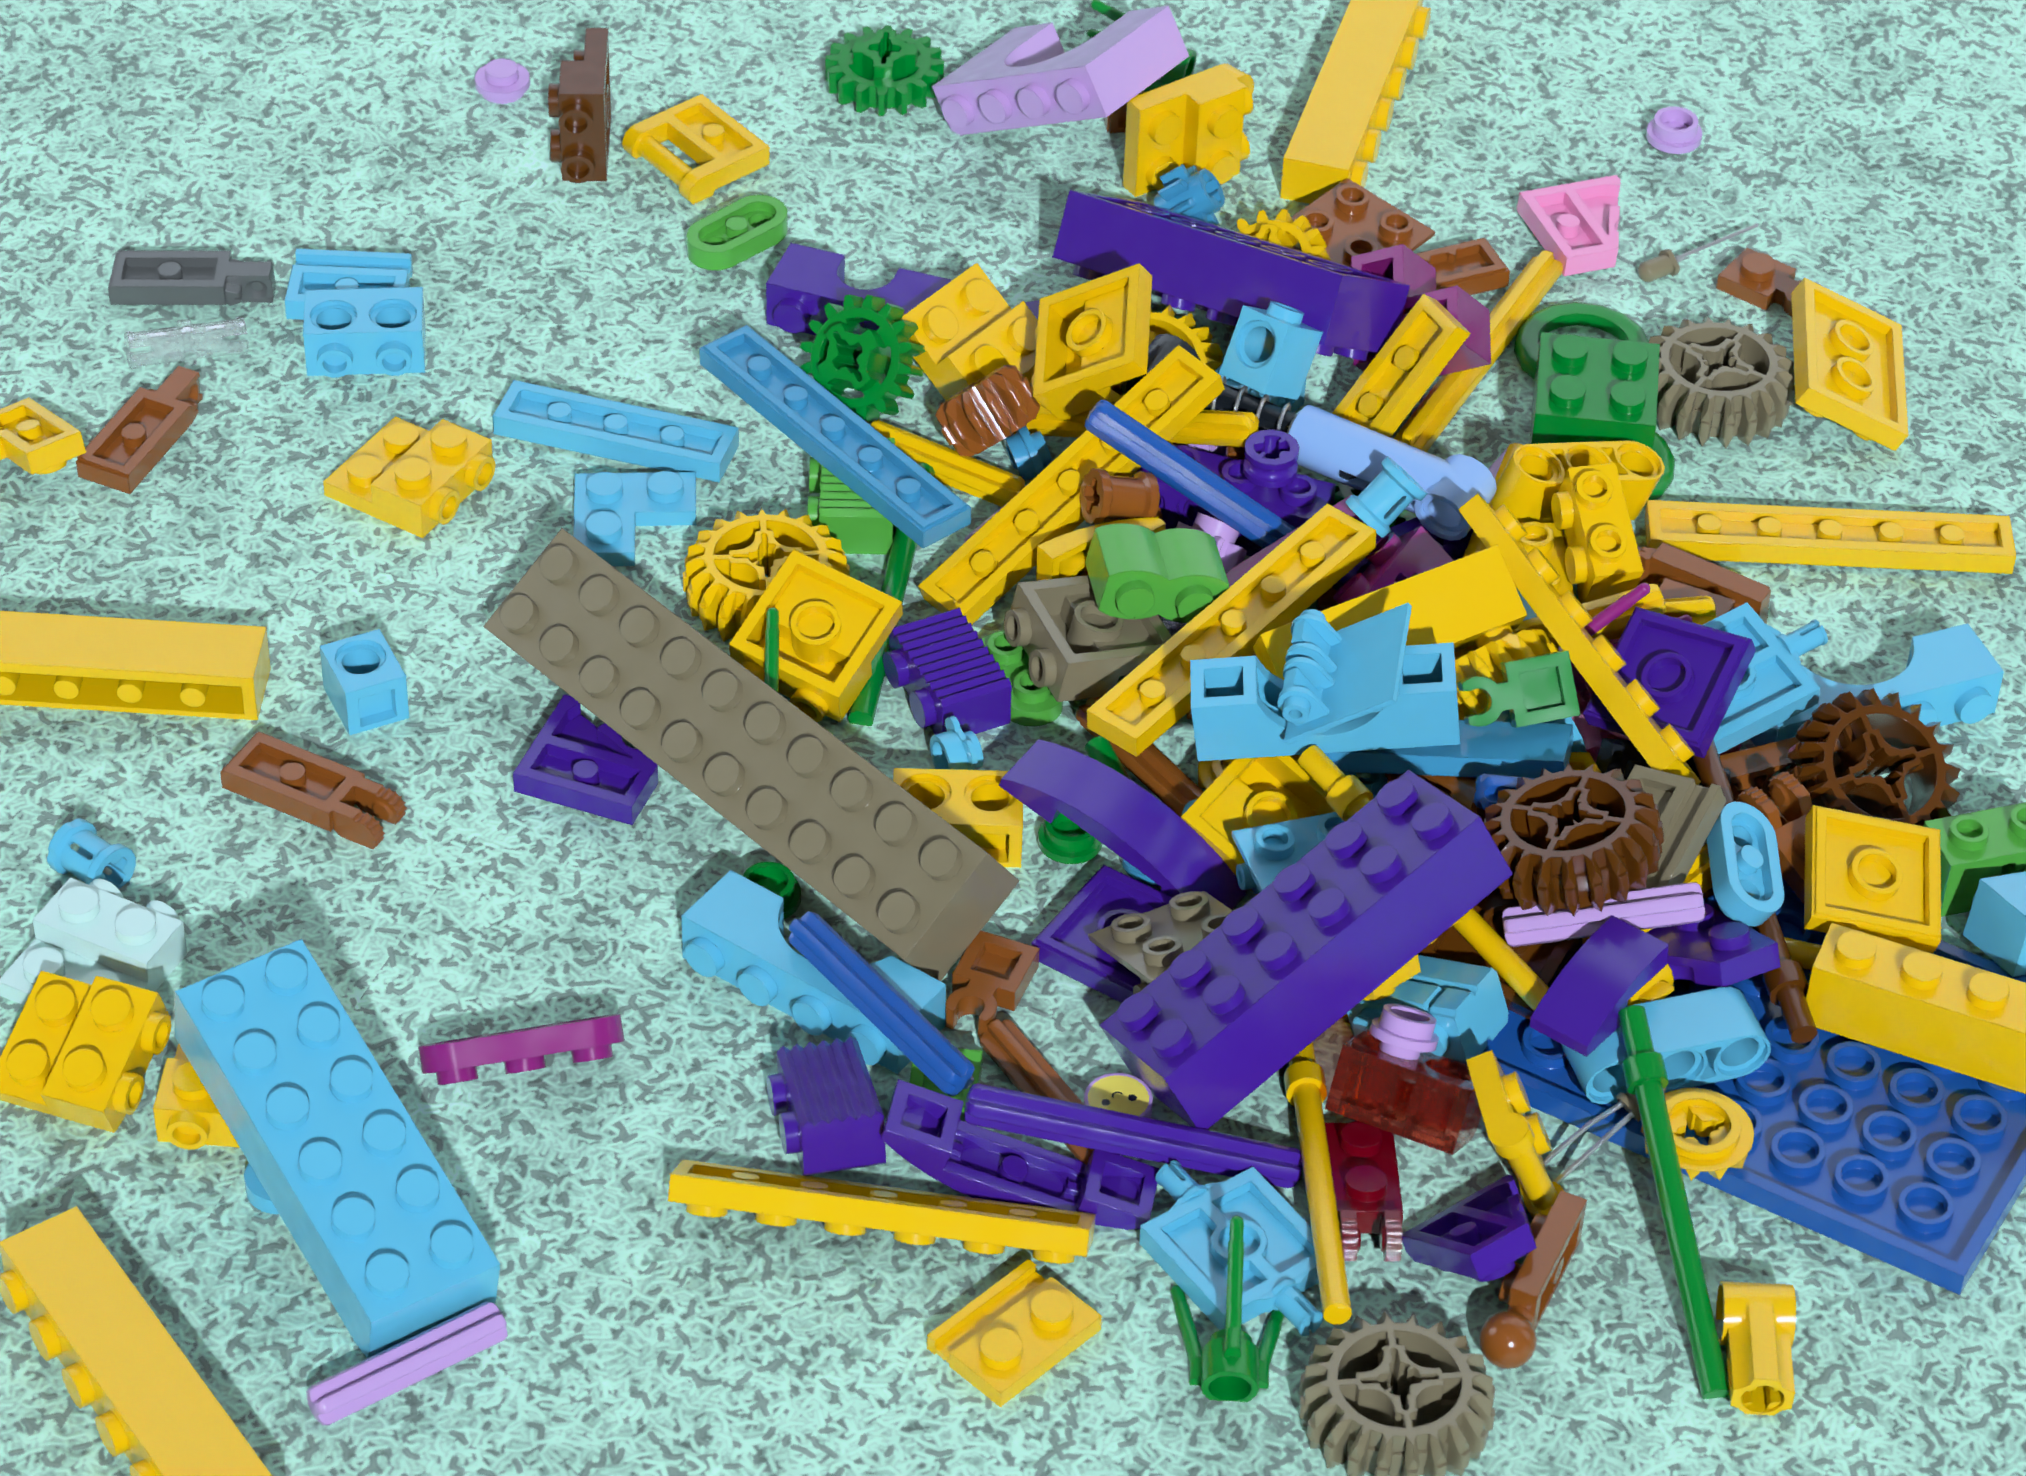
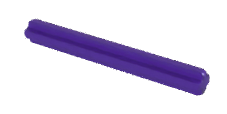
[964,1083,1303,1188]

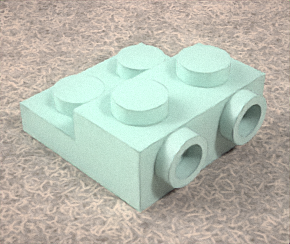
[0,878,187,1005]

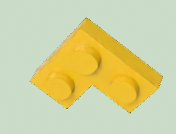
[0,397,86,475]

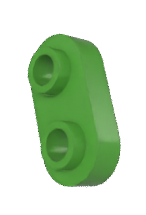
[687,195,788,270]
[982,630,1063,727]

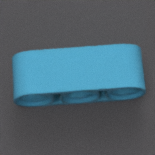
[1561,987,1771,1104]

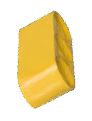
[1490,441,1665,523]

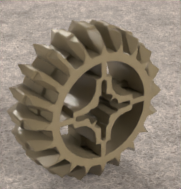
[1649,316,1795,449]
[1299,1310,1495,1476]

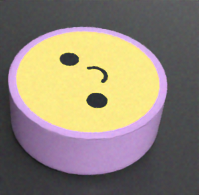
[1084,1073,1153,1118]

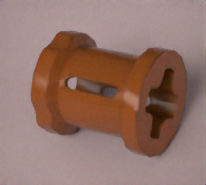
[1080,468,1160,524]

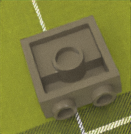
[1004,575,1172,702]

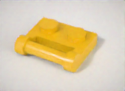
[622,94,770,204]
[1466,1050,1564,1219]

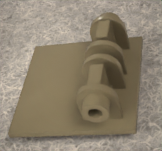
[1088,891,1233,994]

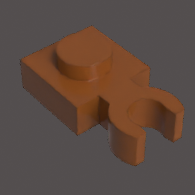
[1716,248,1822,317]
[945,930,1040,1037]

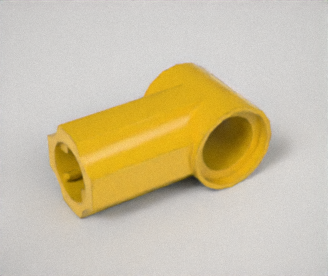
[1716,1281,1796,1415]

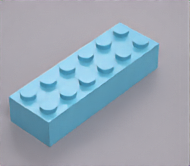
[174,939,500,1359]

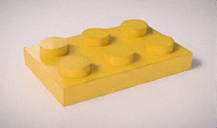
[1791,277,1909,451]

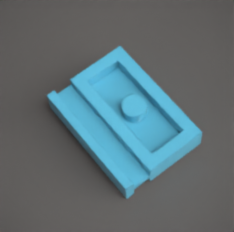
[285,249,413,320]

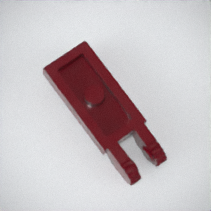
[1325,1121,1403,1262]

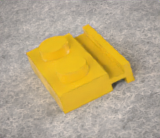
[927,1259,1102,1407]

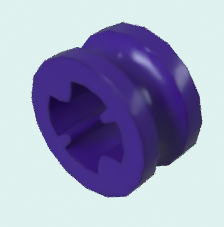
[1243,429,1300,488]

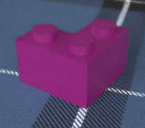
[1351,244,1491,376]

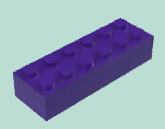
[1053,190,1410,361]
[1099,770,1513,1130]

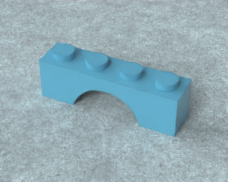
[1750,623,2004,747]
[1190,642,1460,761]
[681,870,946,1074]

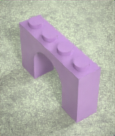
[932,5,1189,135]

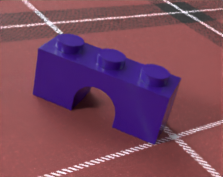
[766,243,952,359]

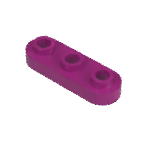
[418,1014,625,1085]

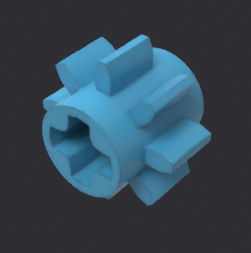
[1154,164,1225,225]

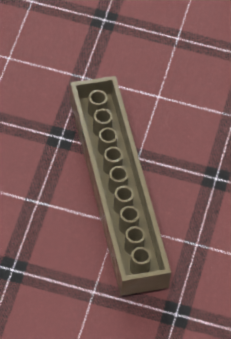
[483,528,1020,981]

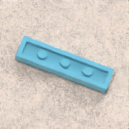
[493,380,739,483]

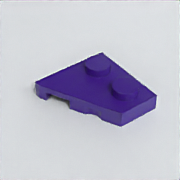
[513,694,658,825]
[1647,903,1781,987]
[1402,1174,1537,1282]

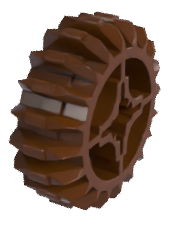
[1786,688,1961,826]
[1483,763,1664,916]

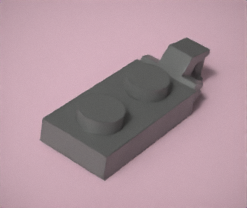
[108,251,276,306]

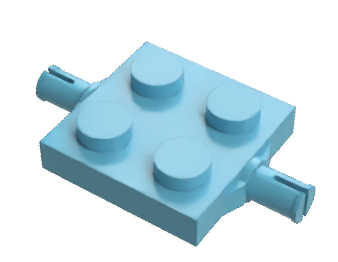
[1703,602,1828,754]
[1139,1160,1324,1336]

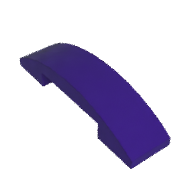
[999,739,1247,910]
[881,1079,1160,1230]

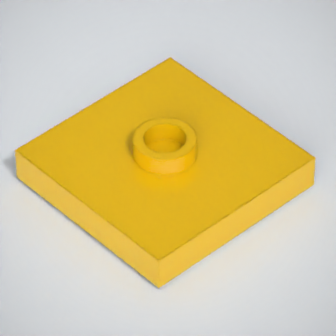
[1804,805,1941,953]

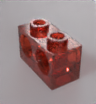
[1325,1029,1481,1155]

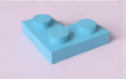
[573,471,696,567]

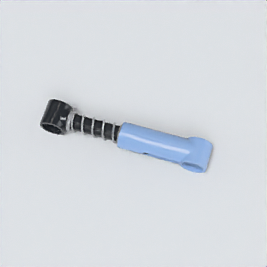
[1120,334,1497,541]

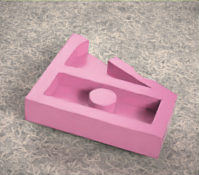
[1517,175,1620,276]

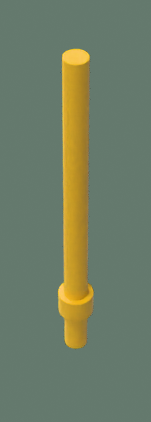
[1298,745,1549,1011]
[1284,1042,1352,1325]

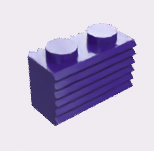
[883,608,1012,735]
[767,1036,886,1176]

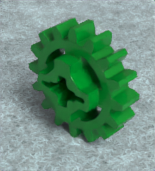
[825,25,944,116]
[799,294,925,424]

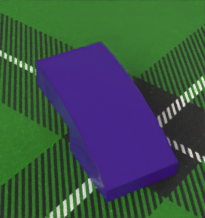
[1530,916,1669,1057]

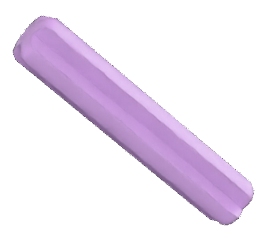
[1502,882,1705,947]
[306,1302,508,1425]

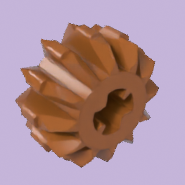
[935,365,1040,457]

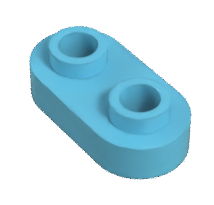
[1707,802,1784,926]

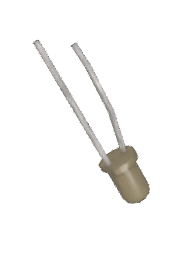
[1638,223,1759,282]
[1543,1088,1666,1184]

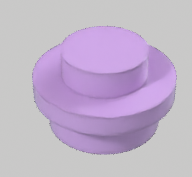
[475,58,530,104]
[1646,107,1702,154]
[1370,1004,1439,1060]

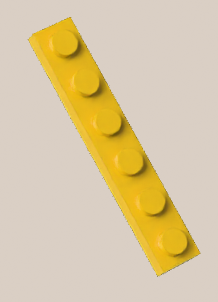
[918,345,1225,625]
[1458,493,1701,785]
[1644,500,2016,574]
[1087,504,1376,757]
[668,1159,1096,1264]

